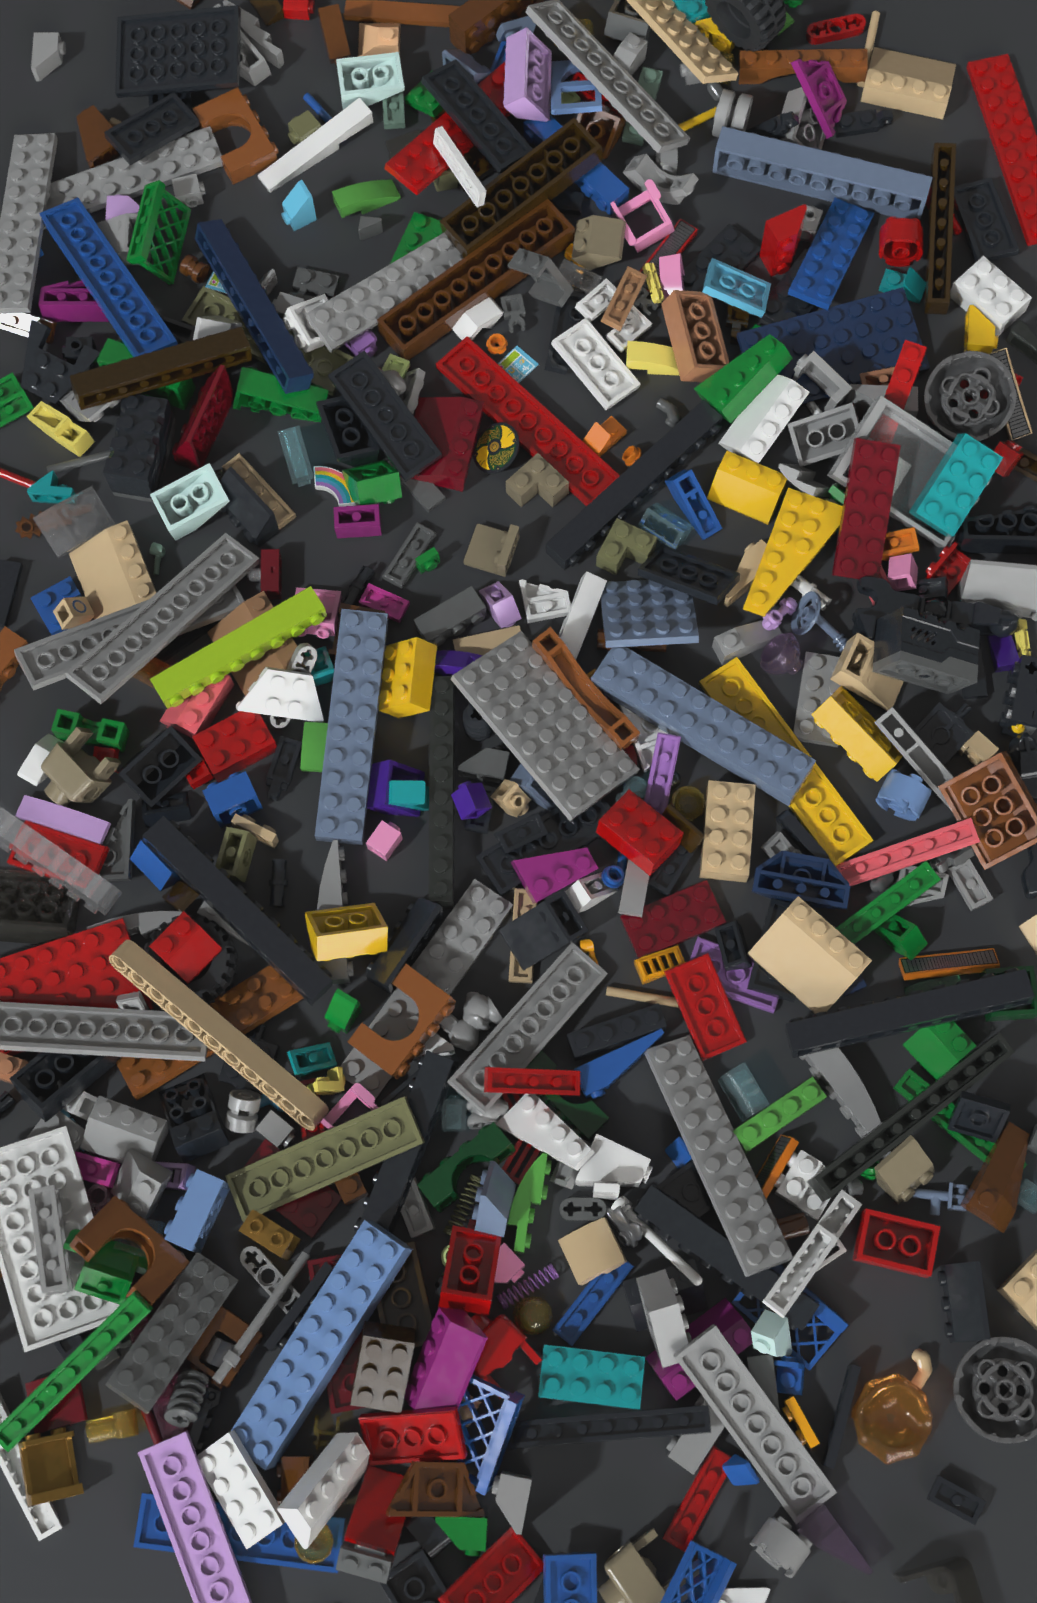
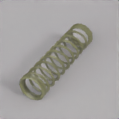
[443,1174,482,1236]

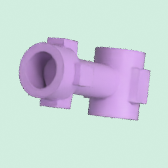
[762,597,797,631]

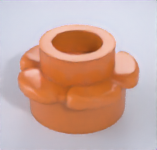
[486,333,508,355]
[622,445,642,466]

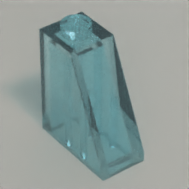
[277,426,314,487]

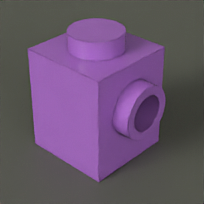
[345,330,377,358]

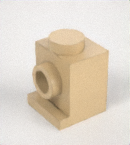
[958,730,999,765]
[491,779,531,817]

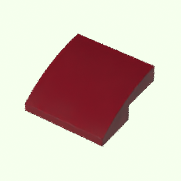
[25,1377,88,1434]

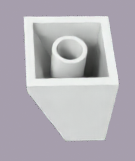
[575,1134,653,1187]

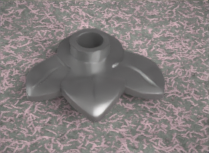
[606,1206,643,1248]

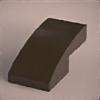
[162,880,199,912]

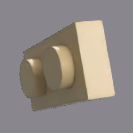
[231,813,279,849]

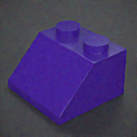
[367,760,425,817]

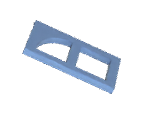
[551,60,602,115]

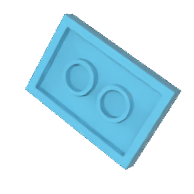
[702,258,771,318]

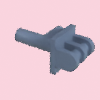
[913,1182,968,1216]

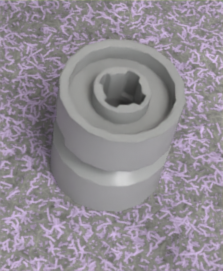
[225,1089,261,1133]

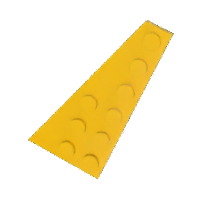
[743,488,843,617]

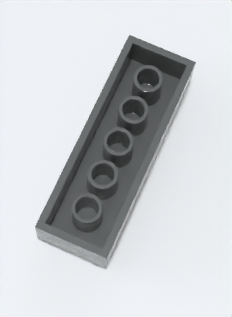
[105,1252,239,1414]

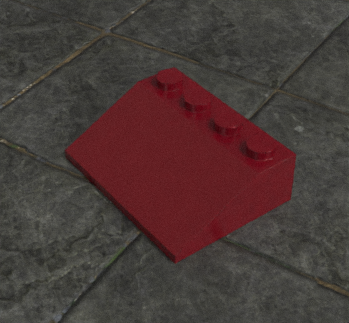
[172,365,235,470]
[399,397,484,492]

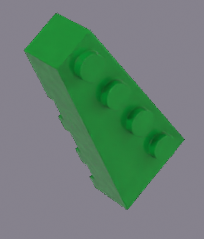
[694,334,793,424]
[232,367,329,423]

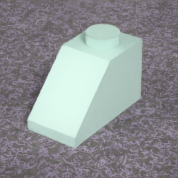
[751,1310,792,1357]

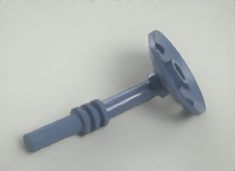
[791,591,848,652]

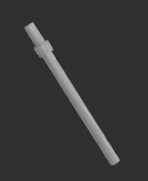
[212,1251,310,1384]

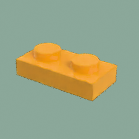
[781,1396,819,1448]

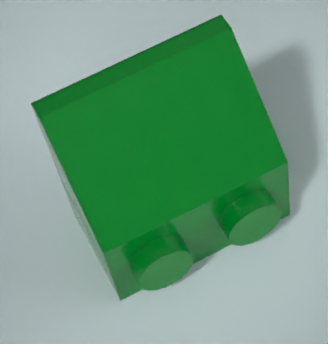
[342,460,402,505]
[903,1021,976,1081]

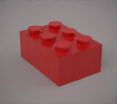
[192,711,277,782]
[596,789,684,876]
[852,1208,940,1278]

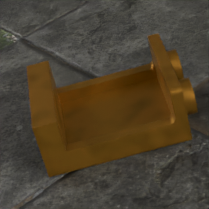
[239,1210,302,1261]
[18,1427,84,1507]

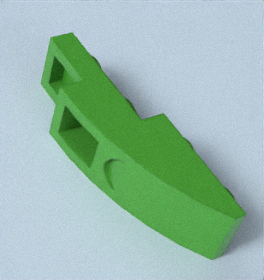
[508,1153,552,1254]

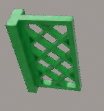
[126,180,191,285]

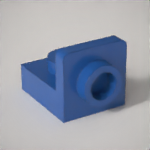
[774,1356,805,1395]

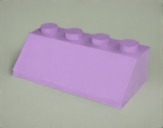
[503,27,552,122]

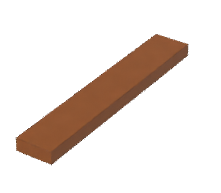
[344,0,460,28]

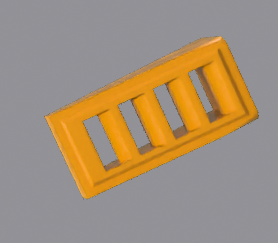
[634,945,685,985]

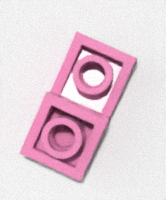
[659,253,685,301]

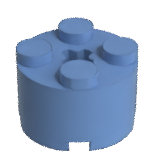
[876,769,932,821]

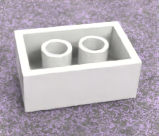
[950,256,1032,336]

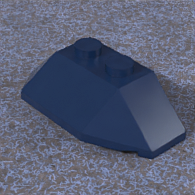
[752,850,851,909]

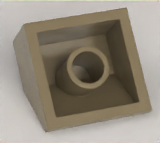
[572,215,626,271]
[874,1135,934,1205]

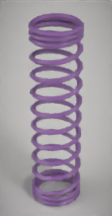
[497,1263,559,1310]

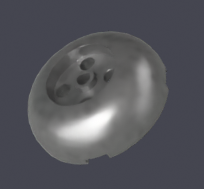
[924,351,1017,441]
[953,1337,1037,1443]

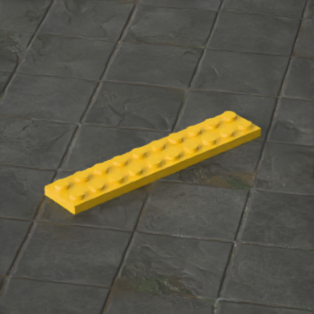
[699,657,874,867]

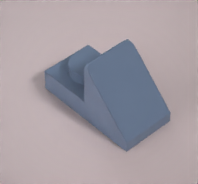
[495,16,536,42]

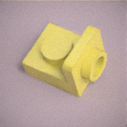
[307,1067,345,1095]

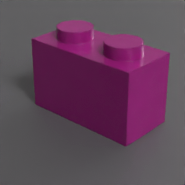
[334,504,382,539]

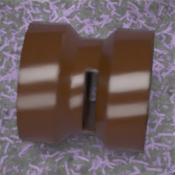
[179,254,210,284]

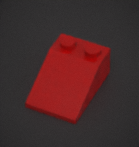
[439,1225,501,1316]

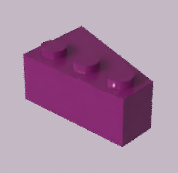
[38,280,109,322]
[511,848,599,904]

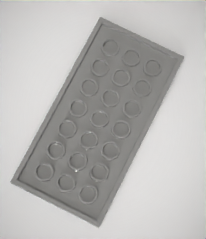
[451,631,640,821]

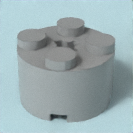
[750,1516,812,1578]

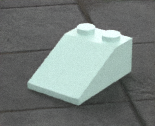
[336,52,404,110]
[150,463,230,541]

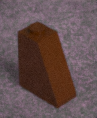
[318,4,351,66]
[76,105,120,169]

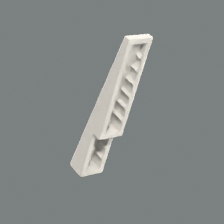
[258,98,373,193]
[558,572,607,660]
[763,1190,862,1318]
[0,1393,63,1541]

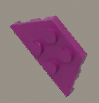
[791,59,847,138]

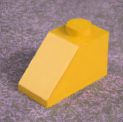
[964,305,998,354]

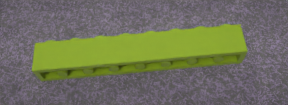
[150,586,327,709]

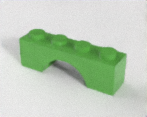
[733,1076,827,1154]

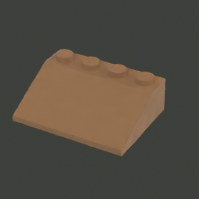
[207,591,311,696]

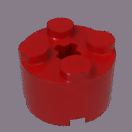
[879,217,923,267]

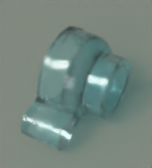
[616,776,647,802]

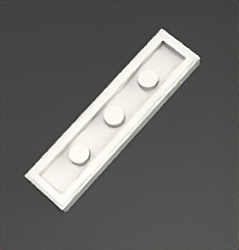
[433,126,486,207]

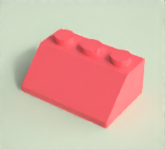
[160,674,234,739]

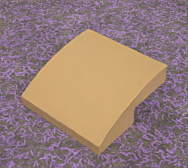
[558,1217,627,1286]

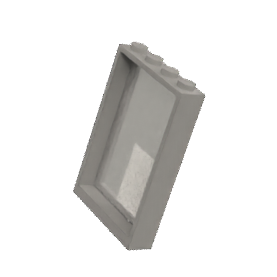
[827,396,992,548]

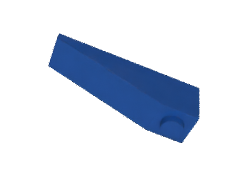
[574,1029,664,1100]

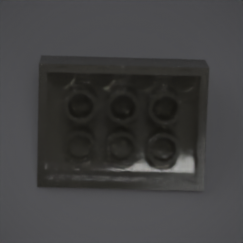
[0,869,82,944]

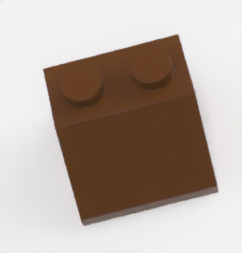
[576,99,626,159]
[277,1455,314,1505]

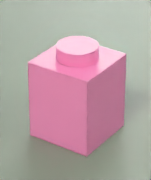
[888,553,918,592]
[366,821,403,861]

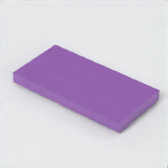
[690,937,779,1013]

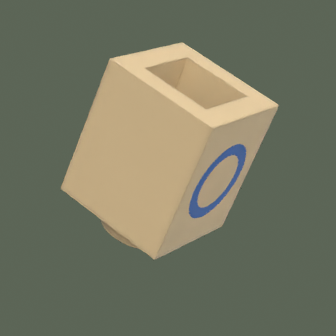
[53,596,95,630]

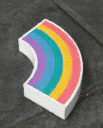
[314,466,357,507]

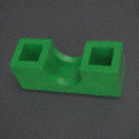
[51,709,130,753]

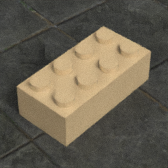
[699,780,756,882]

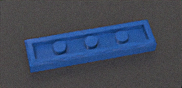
[553,1261,634,1346]

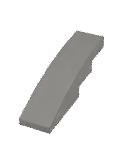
[223,0,284,69]
[618,859,649,918]
[87,911,182,939]

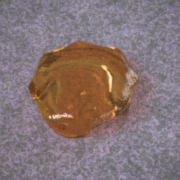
[851,1374,932,1464]

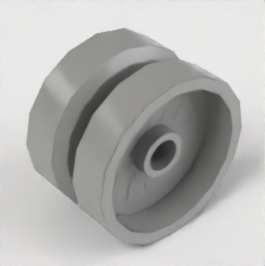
[712,89,753,137]

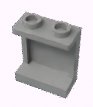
[792,351,852,411]

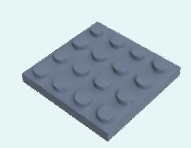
[601,580,699,648]

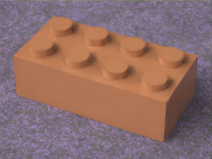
[661,290,729,382]

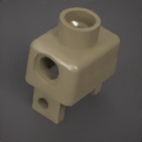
[41,727,121,807]
[597,1527,686,1603]

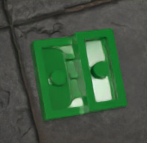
[0,372,34,428]

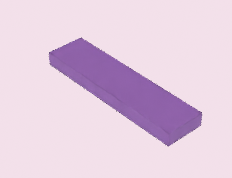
[644,732,681,815]

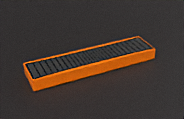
[899,948,1000,981]
[756,1135,799,1199]

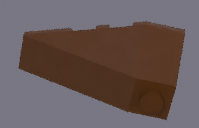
[960,1121,1030,1233]

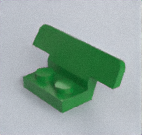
[63,1229,148,1305]

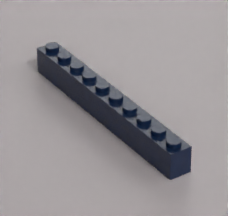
[195,219,314,394]

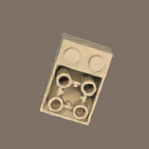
[830,633,904,711]

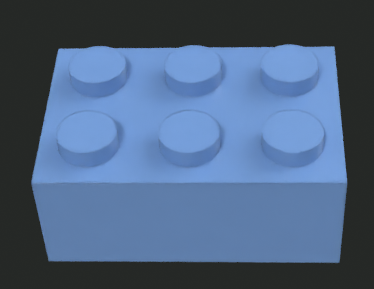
[164,1169,230,1254]

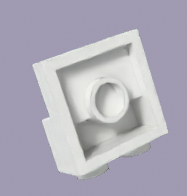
[283,294,328,353]
[774,1150,830,1220]

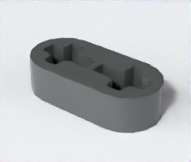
[559,1198,606,1221]

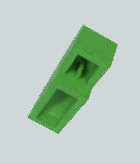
[332,180,401,218]

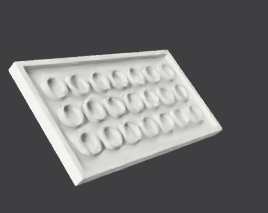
[0,1126,120,1352]

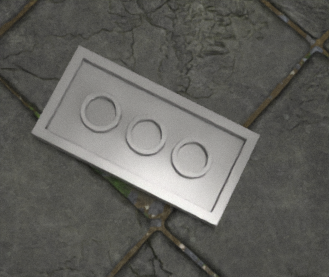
[793,651,847,748]

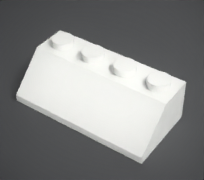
[718,375,810,463]
[277,1433,370,1549]

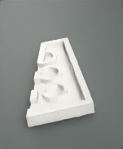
[496,1094,595,1171]

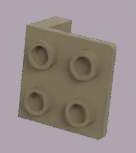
[463,524,520,577]

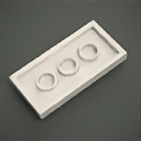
[551,318,641,411]
[197,1430,285,1549]

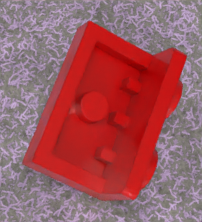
[925,542,971,597]

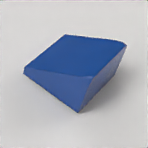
[665,1136,692,1169]
[722,1454,760,1486]

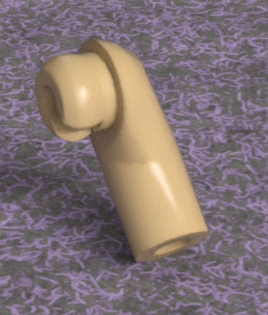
[911,1349,933,1389]

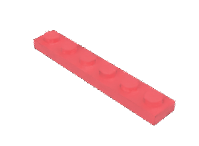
[836,818,980,887]

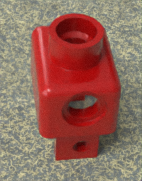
[471,1314,542,1399]

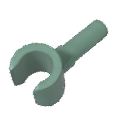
[150,542,166,575]

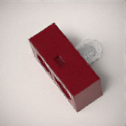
[247,549,282,600]

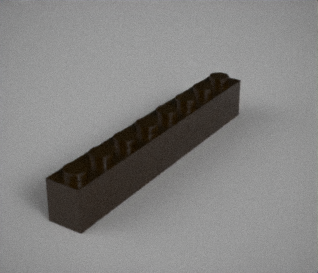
[925,143,956,315]
[70,327,252,410]

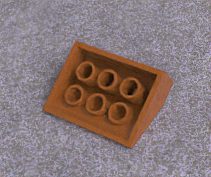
[938,751,1037,870]

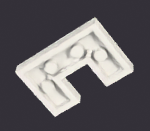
[575,278,652,353]

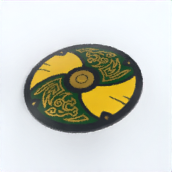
[473,422,520,474]

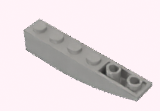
[874,707,954,810]
[317,840,354,985]
[799,1048,891,1160]

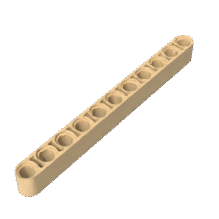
[109,940,329,1131]

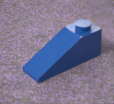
[665,469,722,540]

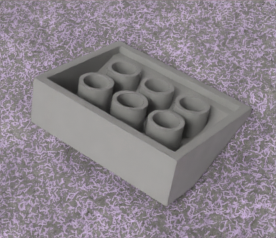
[957,559,1037,621]

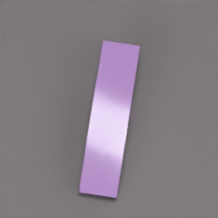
[15,795,111,845]

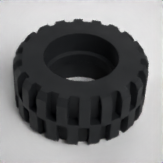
[705,0,786,51]
[144,914,238,1004]

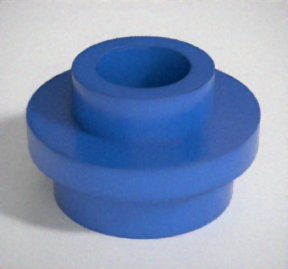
[601,865,625,888]

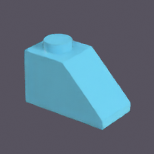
[281,180,317,231]

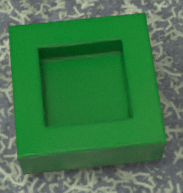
[415,547,440,574]

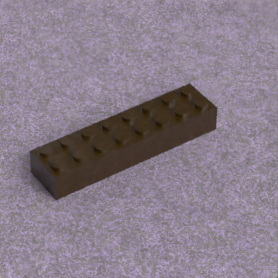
[440,117,603,257]

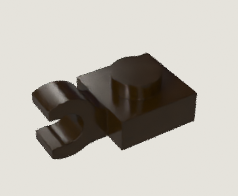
[725,304,749,345]

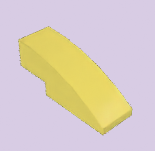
[626,341,679,375]
[27,401,95,457]

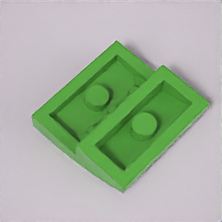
[300,722,328,772]

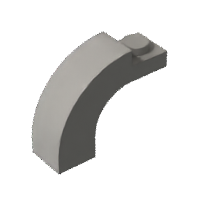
[623,154,699,205]

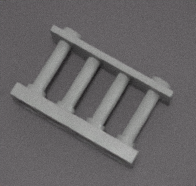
[28,1185,73,1296]

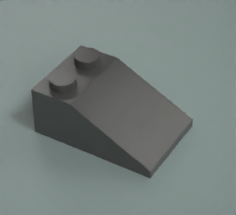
[604,0,651,41]

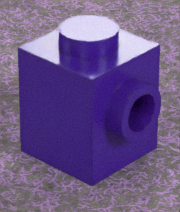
[451,781,492,820]

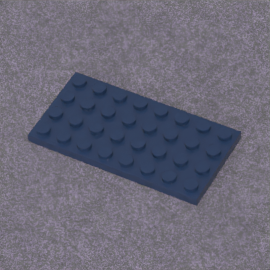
[736,287,930,407]

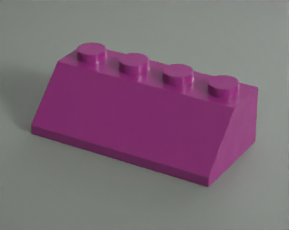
[645,1298,753,1401]
[404,1307,488,1410]

